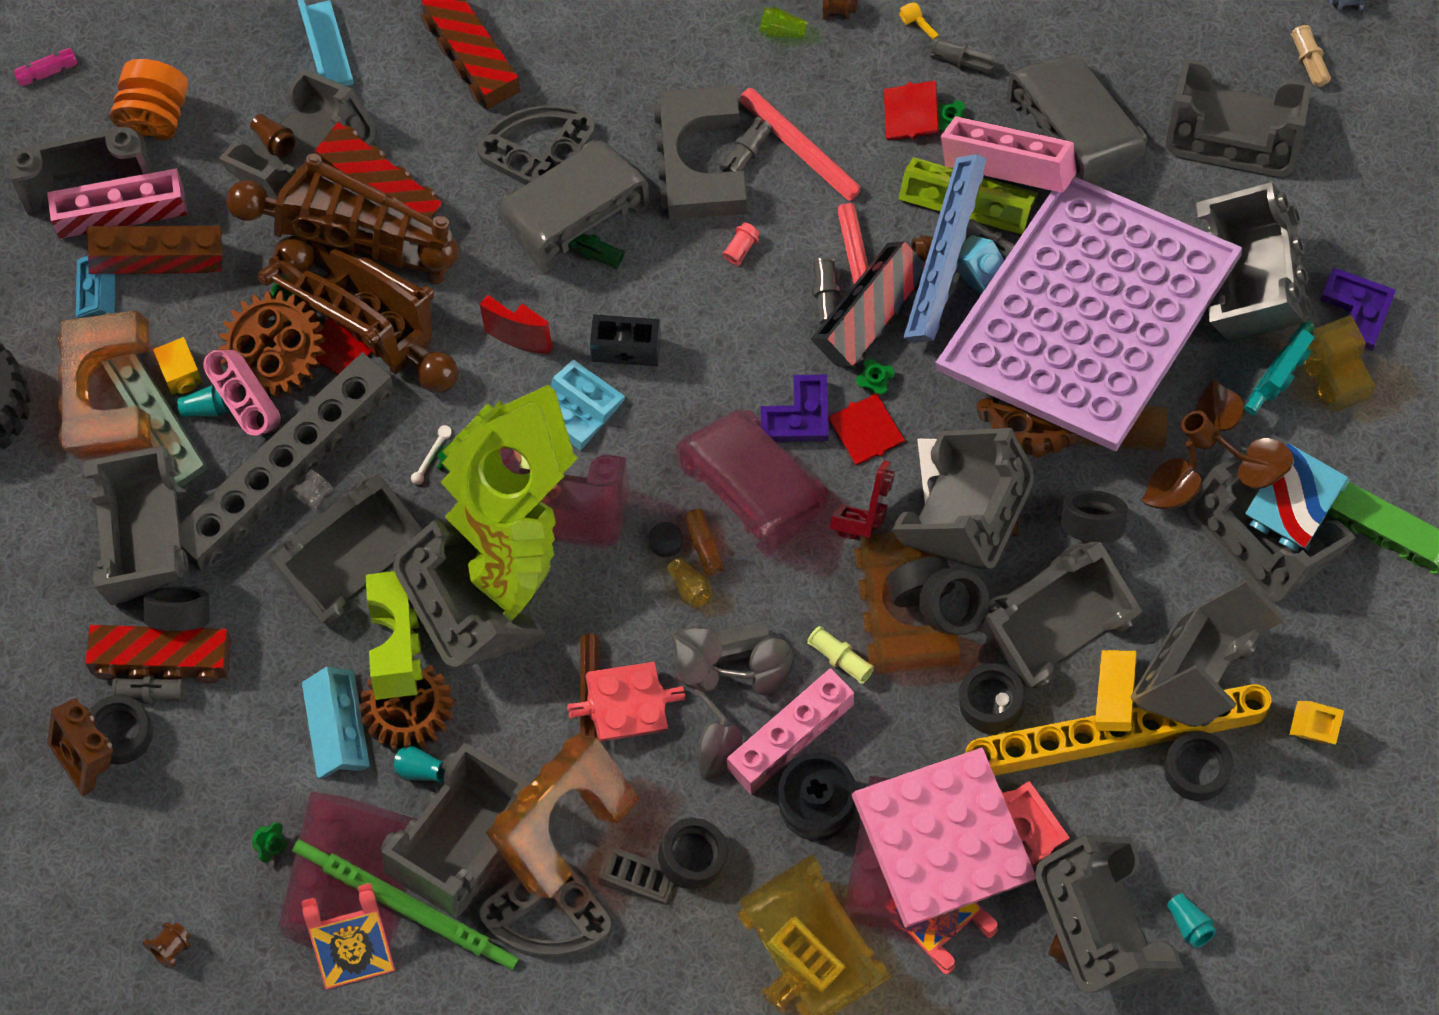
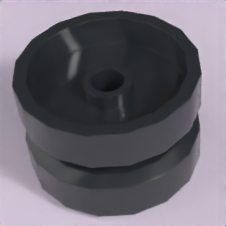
[778,753,856,841]

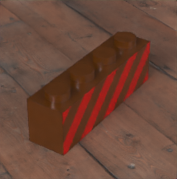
[420,0,521,110]
[313,122,442,218]
[87,226,222,274]
[85,625,232,683]

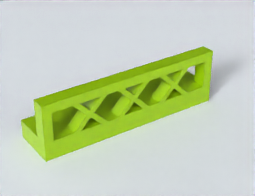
[898,157,1038,235]

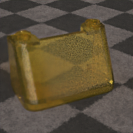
[737,854,892,1015]

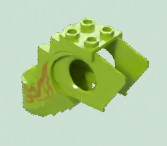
[441,384,578,621]

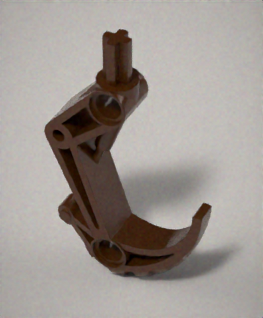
[977,397,1082,458]

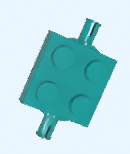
[1243,320,1315,416]

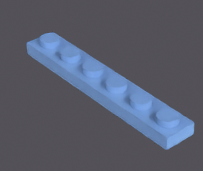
[904,154,987,343]

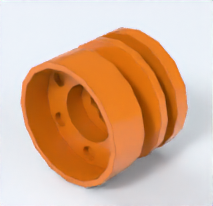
[110,59,189,140]

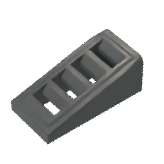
[598,846,673,904]

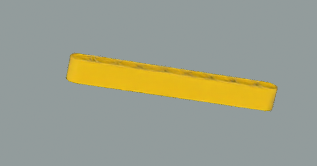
[965,684,1271,776]

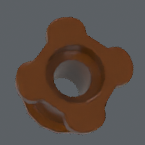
[823,0,858,20]
[143,922,191,968]

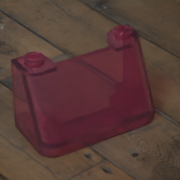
[676,409,828,558]
[500,448,630,548]

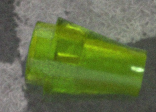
[759,5,807,39]

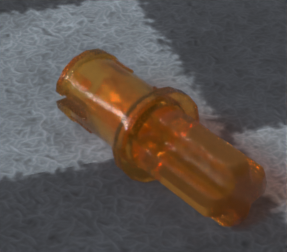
[685,509,725,577]

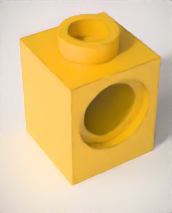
[153,337,203,395]
[1289,701,1344,745]

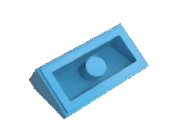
[76,256,115,319]

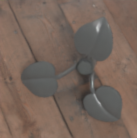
[671,627,793,780]

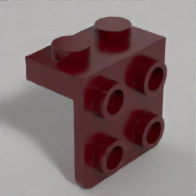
[829,460,895,539]

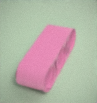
[204,350,281,435]

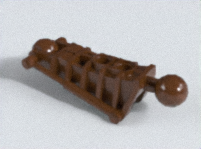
[226,153,459,284]
[258,236,459,393]

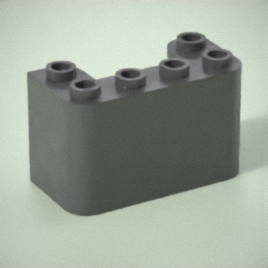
[1196,182,1312,342]
[381,743,535,918]

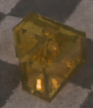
[1304,315,1376,413]

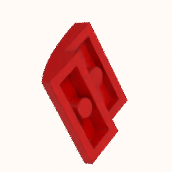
[479,295,553,354]

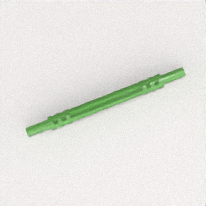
[292,839,518,970]

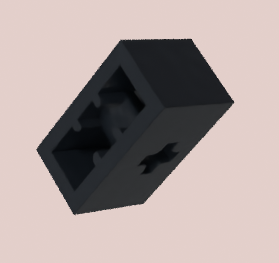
[590,314,661,366]

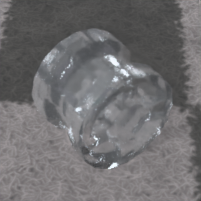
[291,470,335,512]

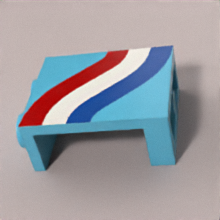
[1245,443,1350,552]

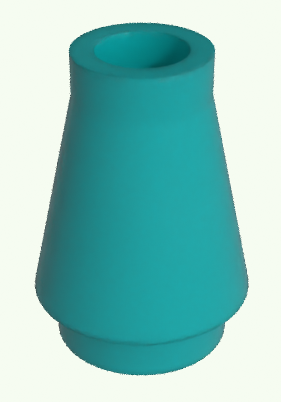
[177,385,229,417]
[394,746,446,782]
[1167,893,1217,948]

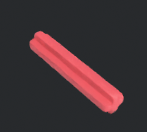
[838,203,869,284]

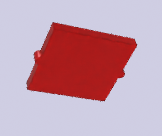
[884,80,939,140]
[315,317,371,375]
[828,394,905,465]

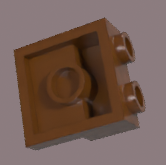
[47,698,113,797]

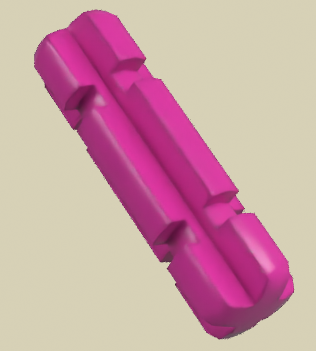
[14,48,77,86]

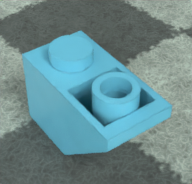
[956,235,1005,296]

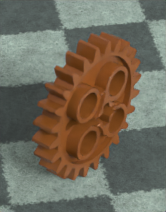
[218,291,326,398]

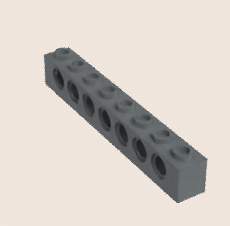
[179,352,394,571]

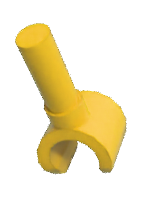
[899,2,939,40]

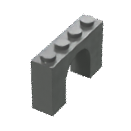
[654,85,747,220]

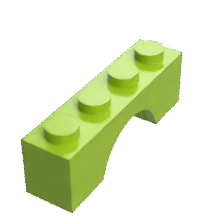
[366,571,423,700]

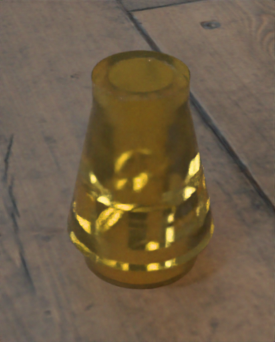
[667,558,713,608]

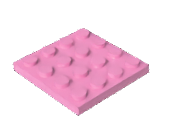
[852,747,1036,928]

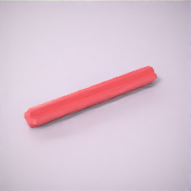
[740,88,861,201]

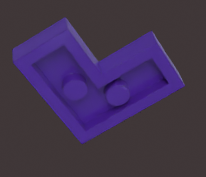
[1320,267,1396,351]
[761,374,828,442]

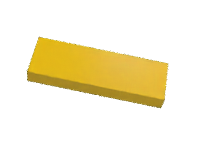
[1095,650,1137,731]

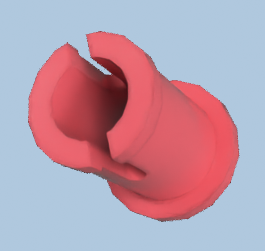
[722,223,760,266]

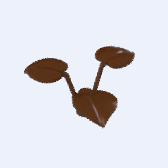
[1141,379,1294,509]

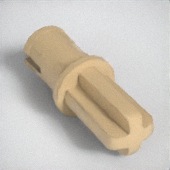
[1290,25,1331,87]

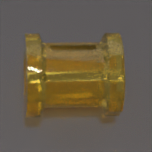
[760,965,808,1014]

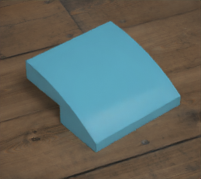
[551,359,625,450]

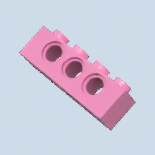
[727,668,854,795]

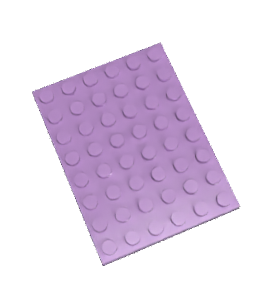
[935,176,1242,451]

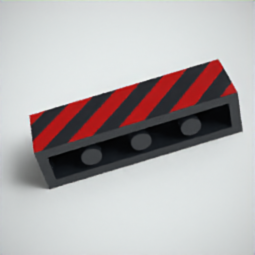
[811,241,925,366]

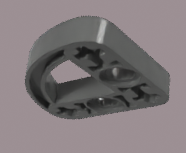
[477,105,595,185]
[480,855,612,958]

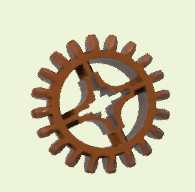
[359,663,454,751]

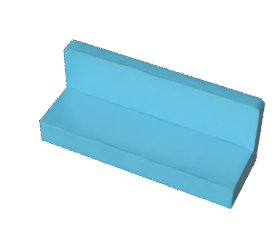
[297,0,354,86]
[302,667,370,778]

